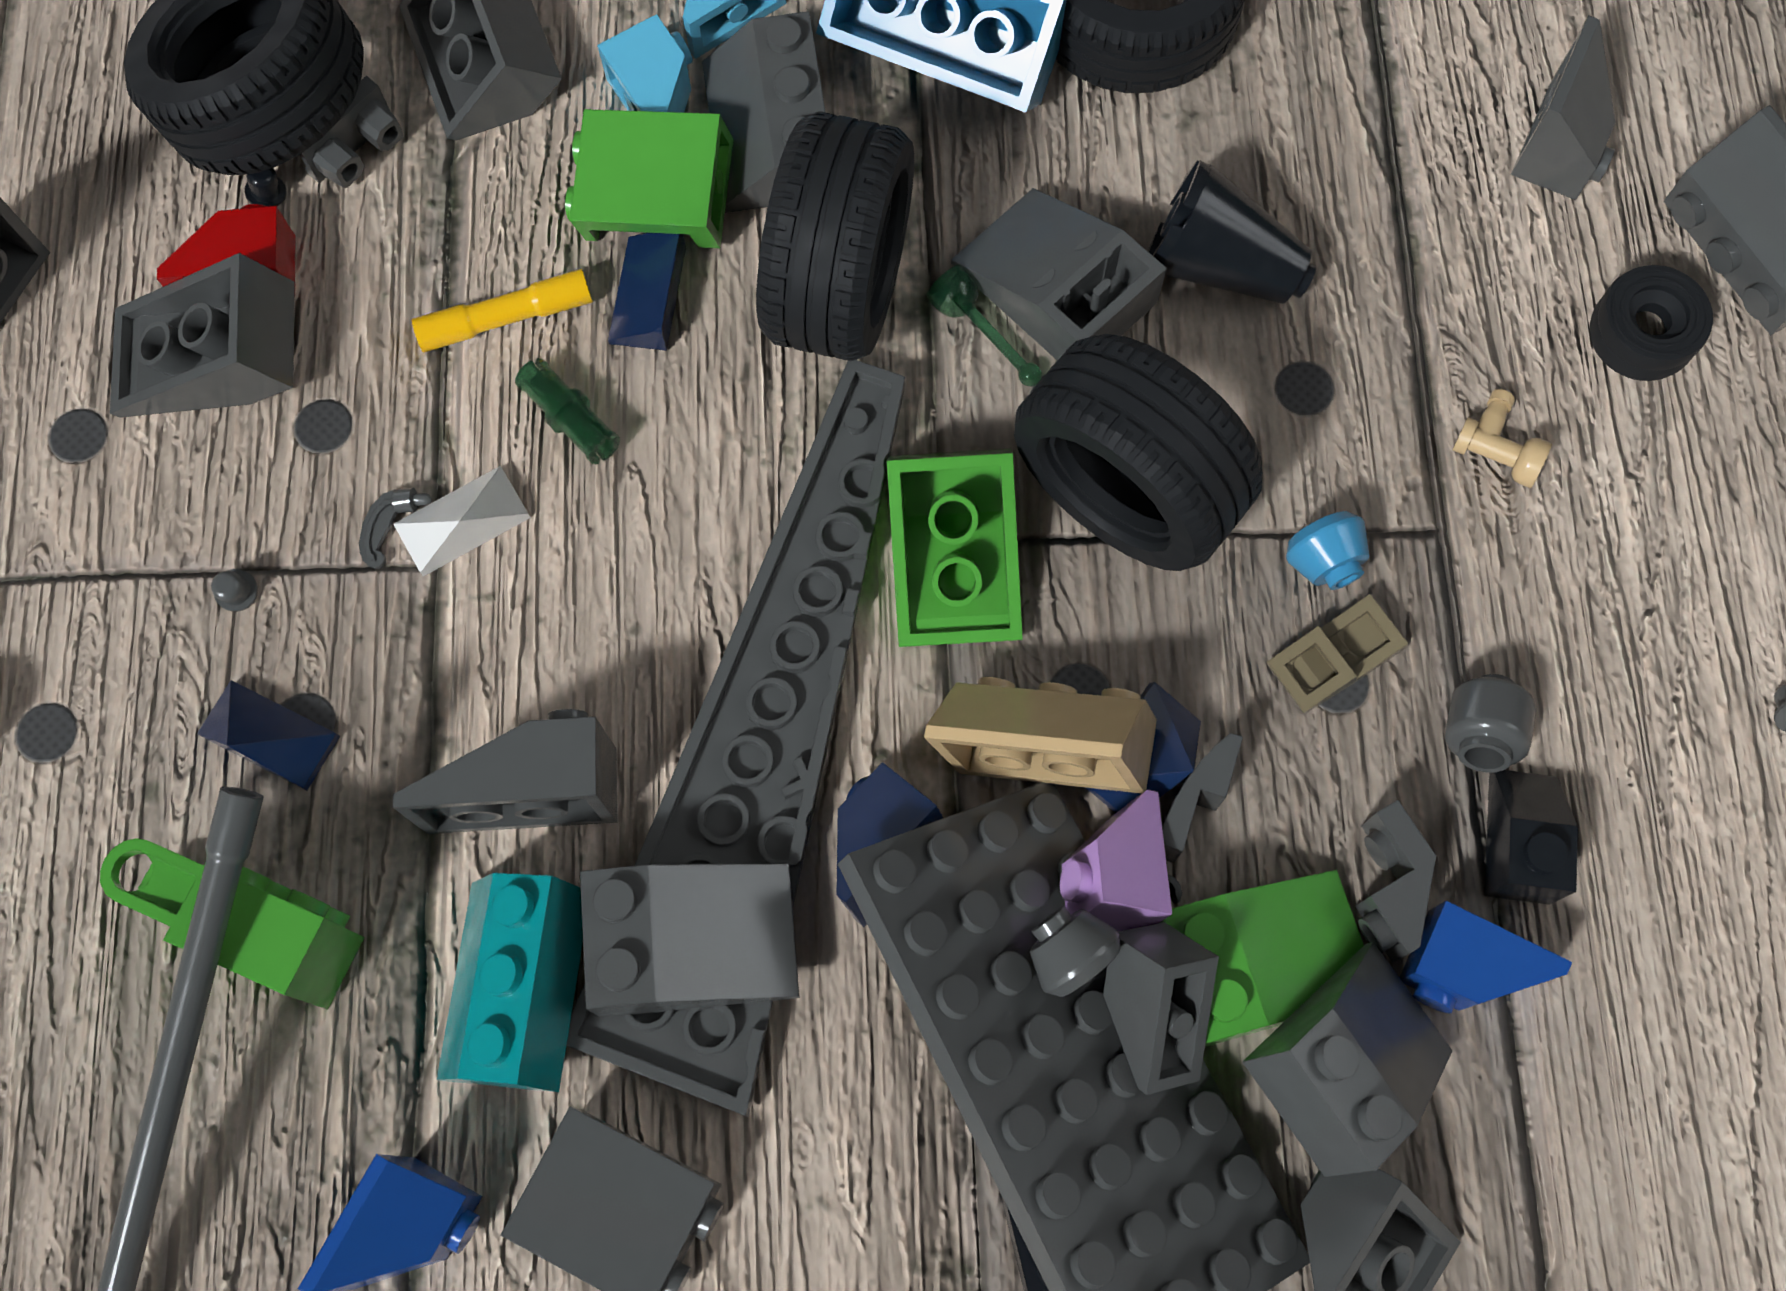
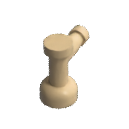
[1452,389,1552,488]

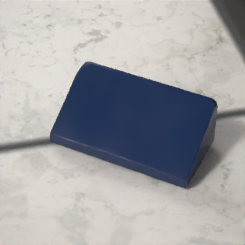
[608,233,686,351]

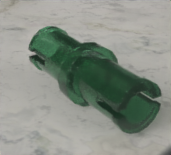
[515,358,620,465]

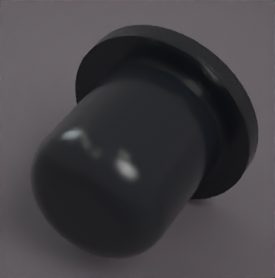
[244,168,287,206]

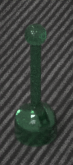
[926,265,1042,387]

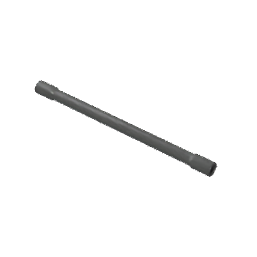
[97,787,264,1291]

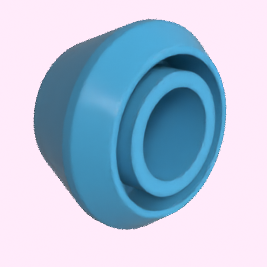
[1286,511,1369,590]

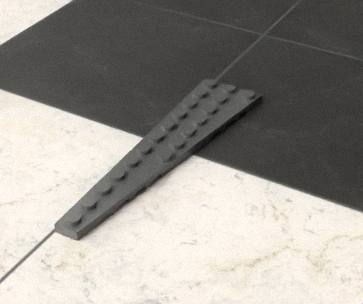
[566,360,905,1117]

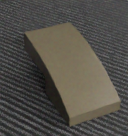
[1266,594,1409,714]

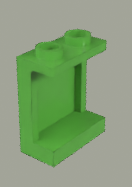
[565,109,733,248]

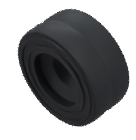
[1589,265,1713,381]

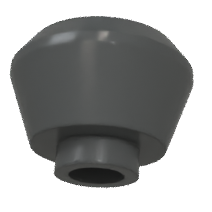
[1029,906,1120,997]

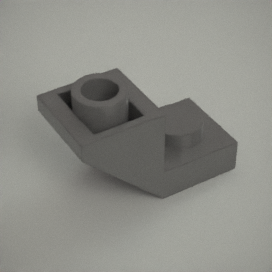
[1355,800,1436,962]

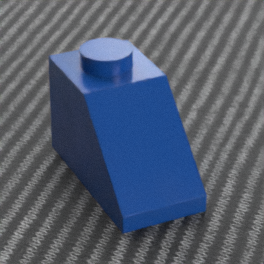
[1400,901,1572,1014]

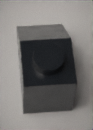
[1484,770,1578,905]

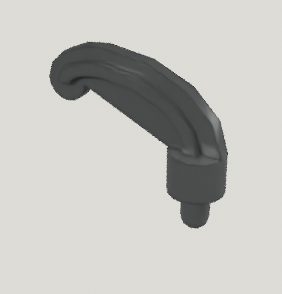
[359,488,432,569]

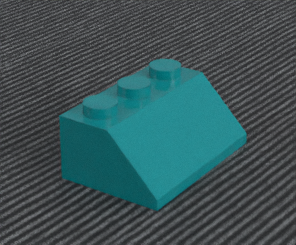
[437,873,583,1092]

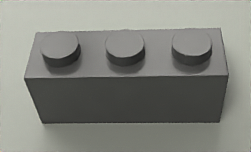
[399,0,562,141]
[702,11,826,213]
[1663,105,1786,336]

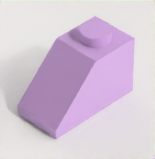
[1060,790,1172,932]

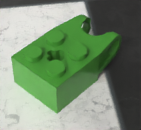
[100,838,365,1010]

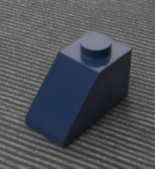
[836,762,944,927]

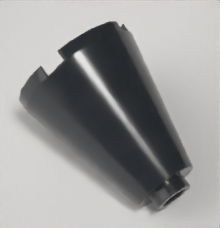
[1148,160,1317,304]

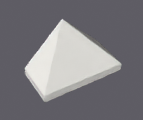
[393,466,531,577]

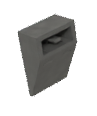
[951,188,1167,360]

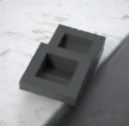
[1162,733,1243,863]

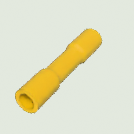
[411,268,593,353]

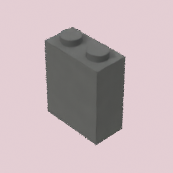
[500,1106,724,1291]

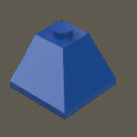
[298,1154,483,1291]

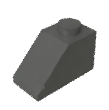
[1103,922,1219,1095]

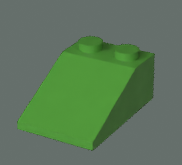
[887,448,1023,647]
[1160,870,1364,1047]

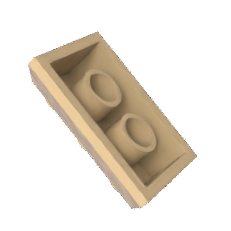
[924,677,1157,794]

